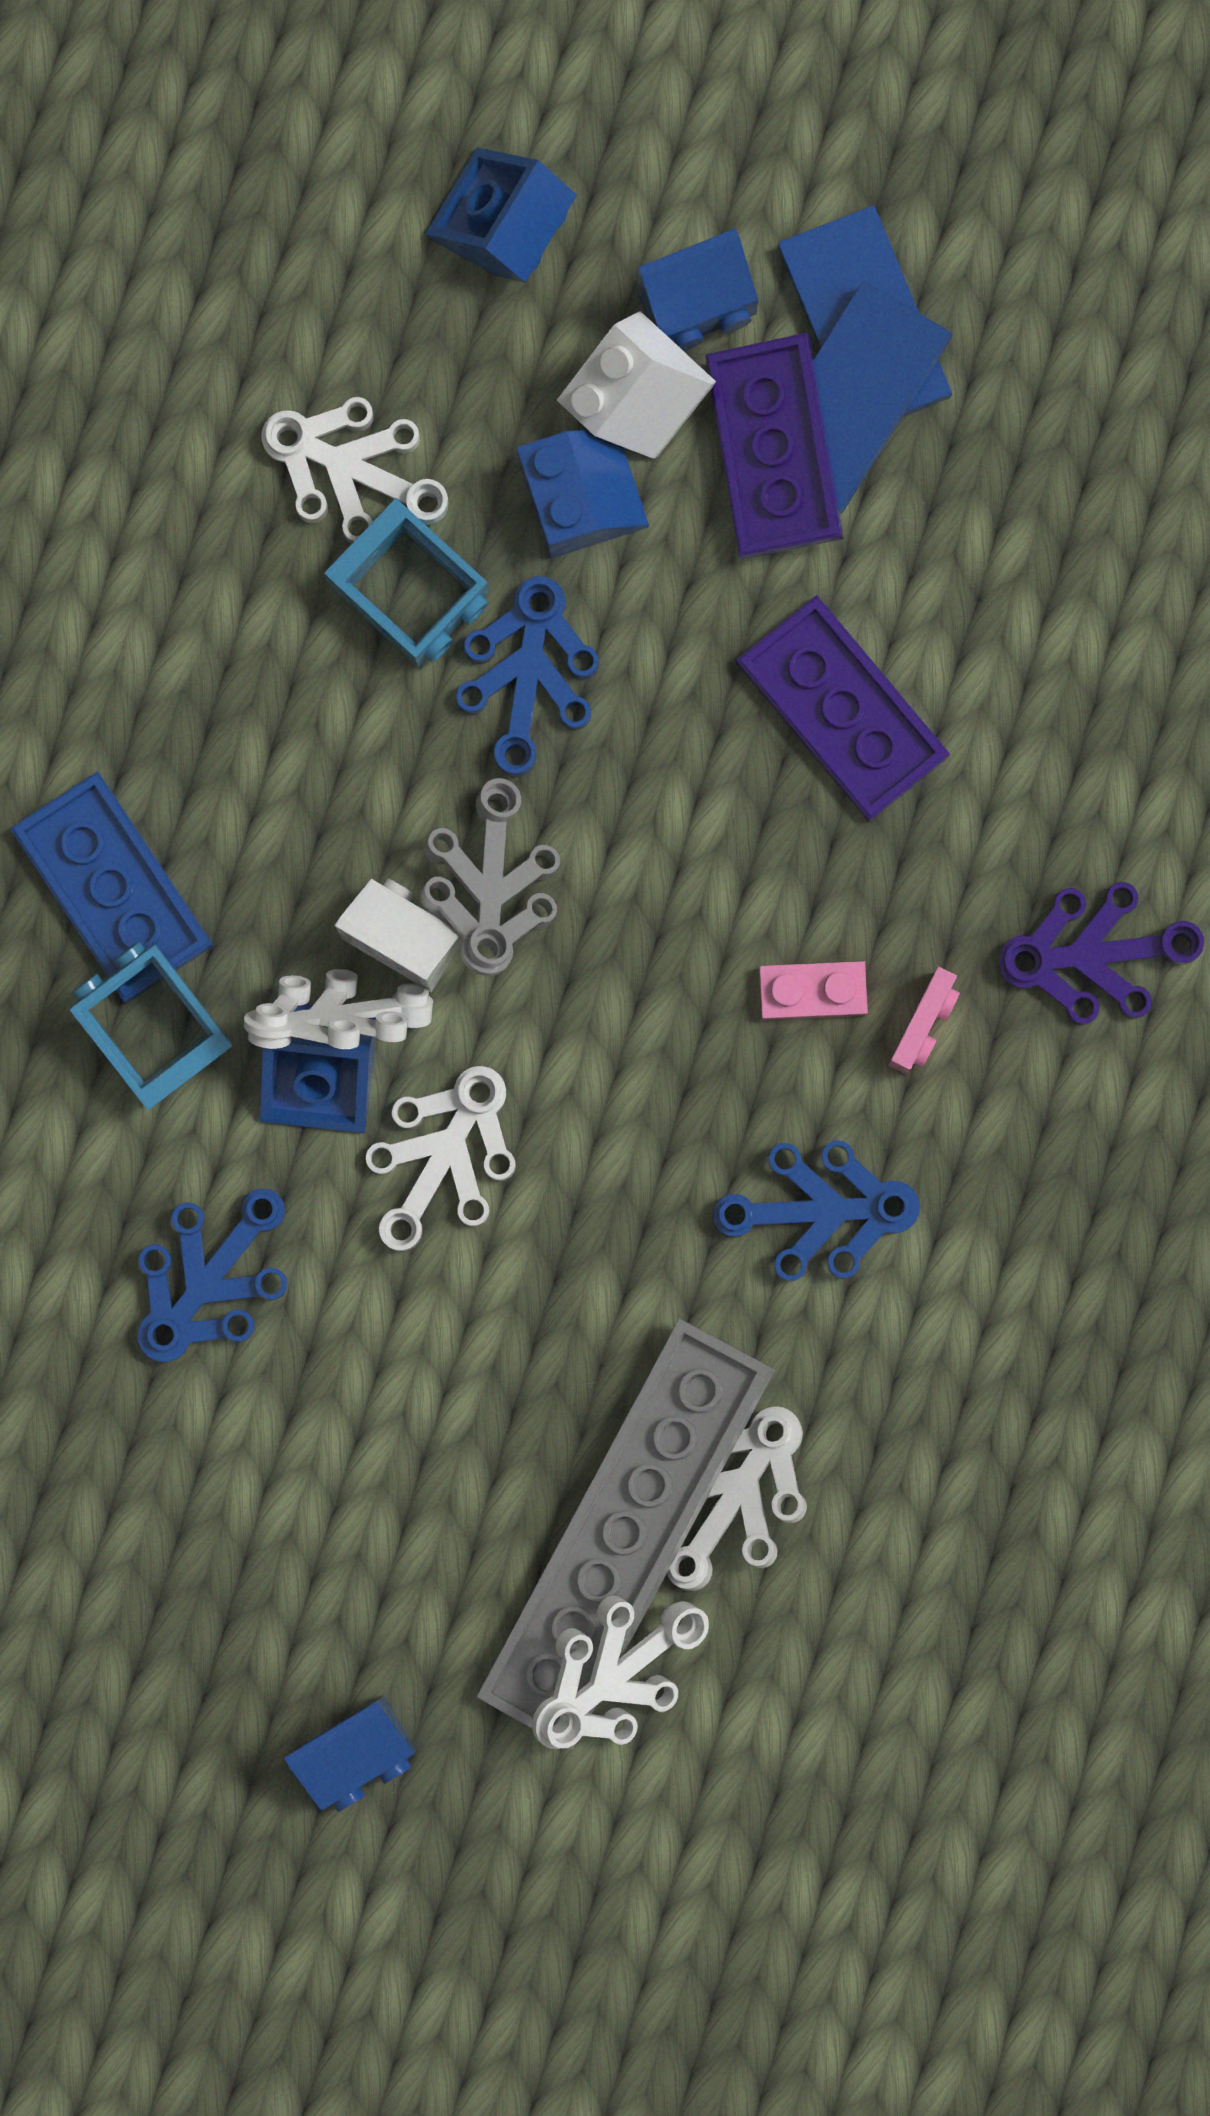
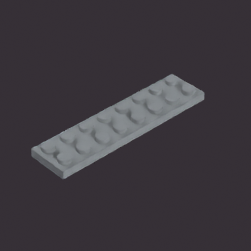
[477,1319,775,1750]

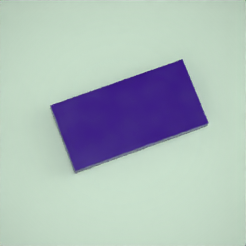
[705,333,844,560]
[736,595,950,822]

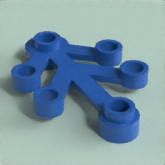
[456,576,599,777]
[713,1140,920,1282]
[138,1189,288,1362]

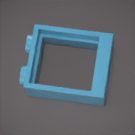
[324,498,489,668]
[69,941,233,1110]

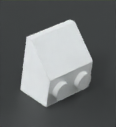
[557,311,716,459]
[335,878,463,993]

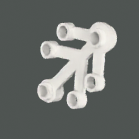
[261,397,449,544]
[244,969,433,1049]
[366,1066,516,1252]
[667,1407,807,1591]
[532,1596,709,1749]

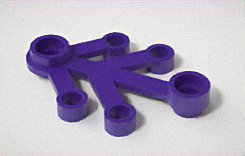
[998,882,1204,1025]

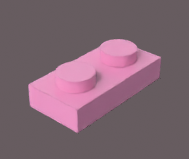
[759,961,868,1020]
[888,966,960,1075]

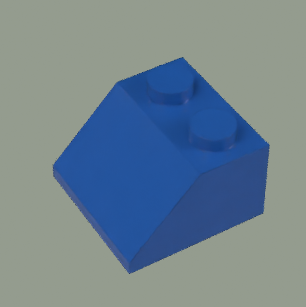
[425,147,577,283]
[638,228,758,351]
[517,430,649,559]
[260,1001,376,1133]
[284,1696,417,1812]

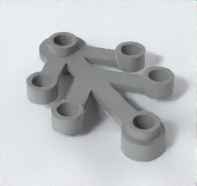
[420,778,560,976]

